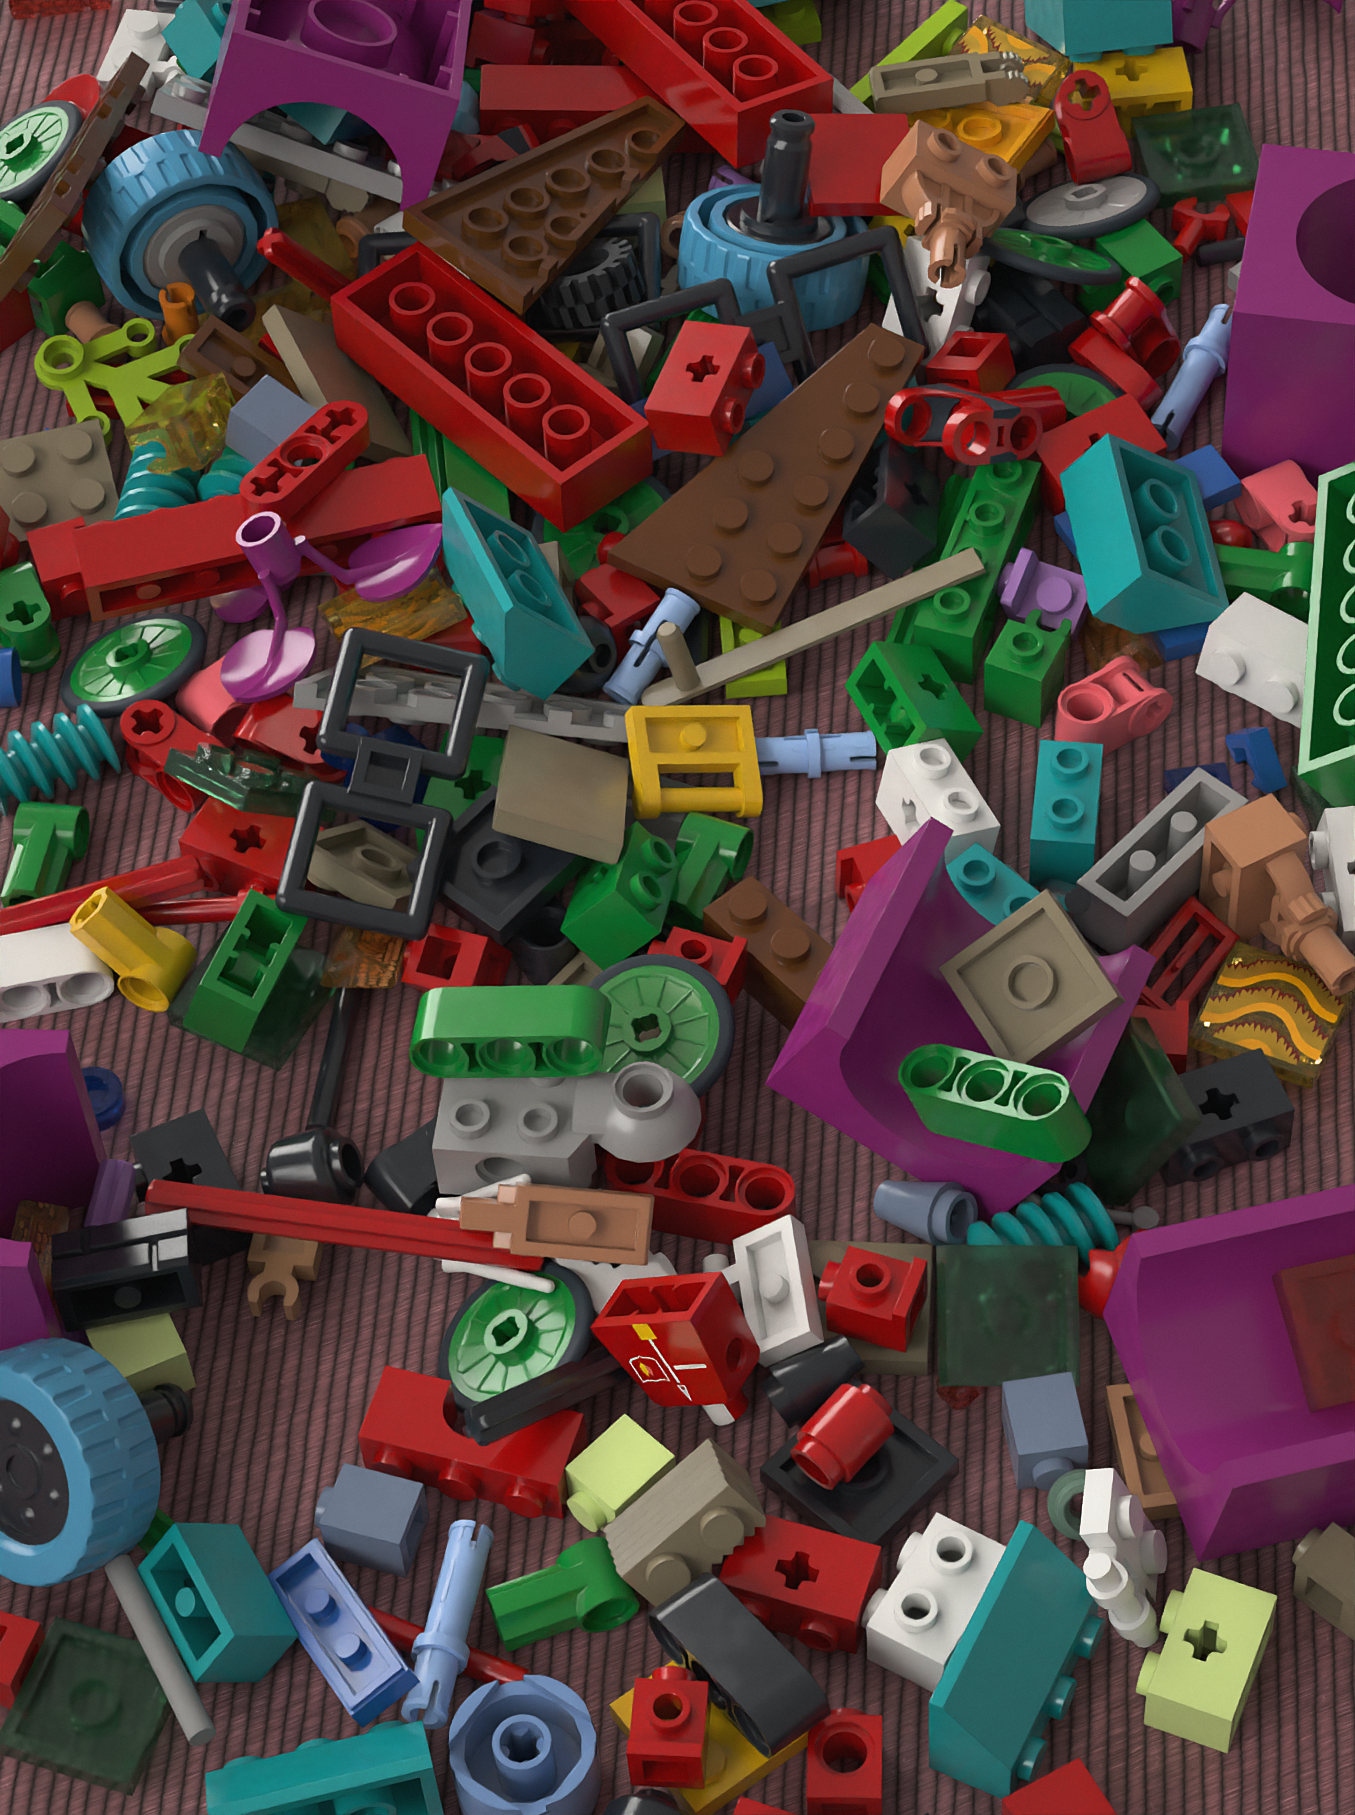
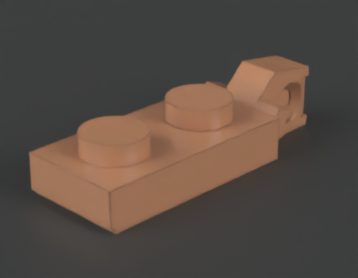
[458,1182,654,1266]

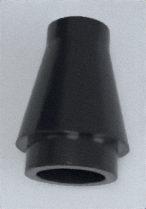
[758,1333,865,1429]

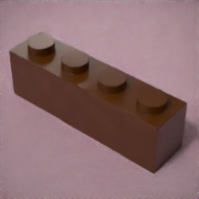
[703,875,834,1032]

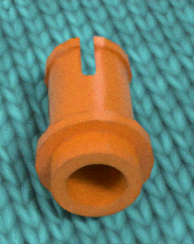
[158,282,204,347]

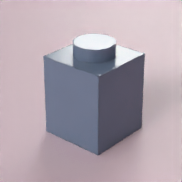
[225,374,318,467]
[1001,1372,1089,1491]
[314,1463,430,1578]

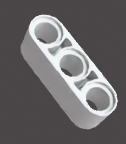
[0,922,114,1023]

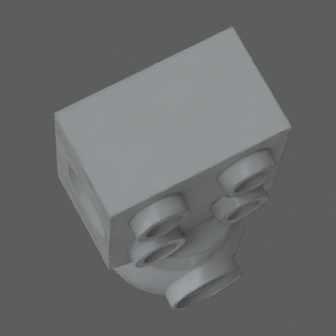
[432,1061,702,1195]

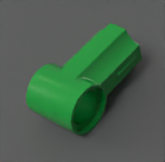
[1214,541,1314,622]
[0,801,90,908]
[663,811,755,932]
[485,1537,640,1652]

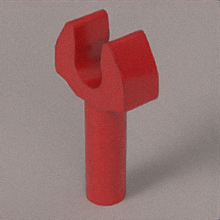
[1171,197,1230,265]

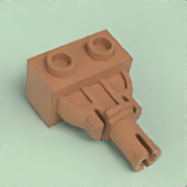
[880,119,1017,289]
[1199,793,1355,996]

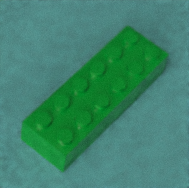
[1298,461,1355,808]

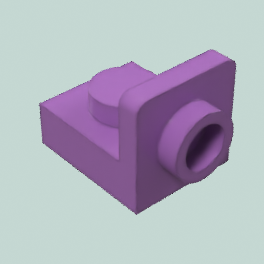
[997,548,1089,641]

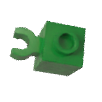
[1075,218,1183,315]
[984,608,1072,728]

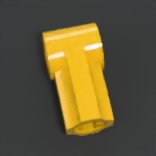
[69,887,198,1012]

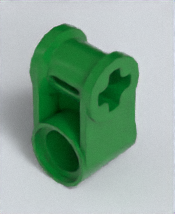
[0,560,62,674]

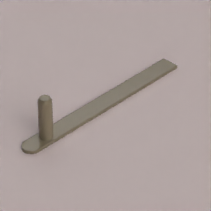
[641,547,985,706]

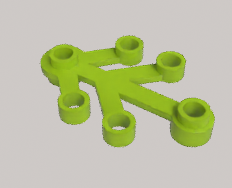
[34,318,235,456]

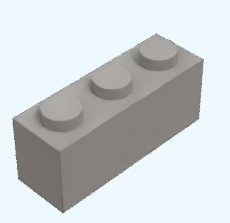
[1073,767,1249,955]

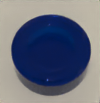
[81,1067,126,1132]

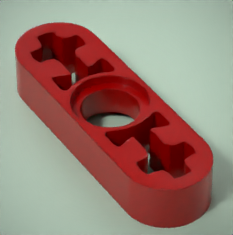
[239,400,371,523]

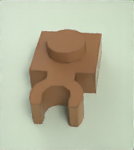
[247,1233,325,1320]

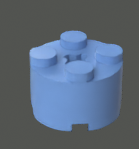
[449,1675,602,1815]

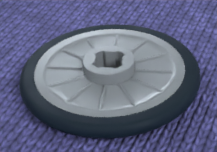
[1021,173,1160,241]

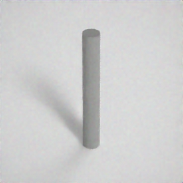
[104,1555,217,1746]

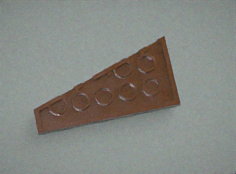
[0,51,150,303]
[402,95,687,315]
[607,323,925,636]

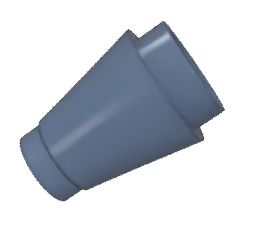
[874,1180,978,1248]

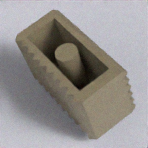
[602,1438,766,1607]

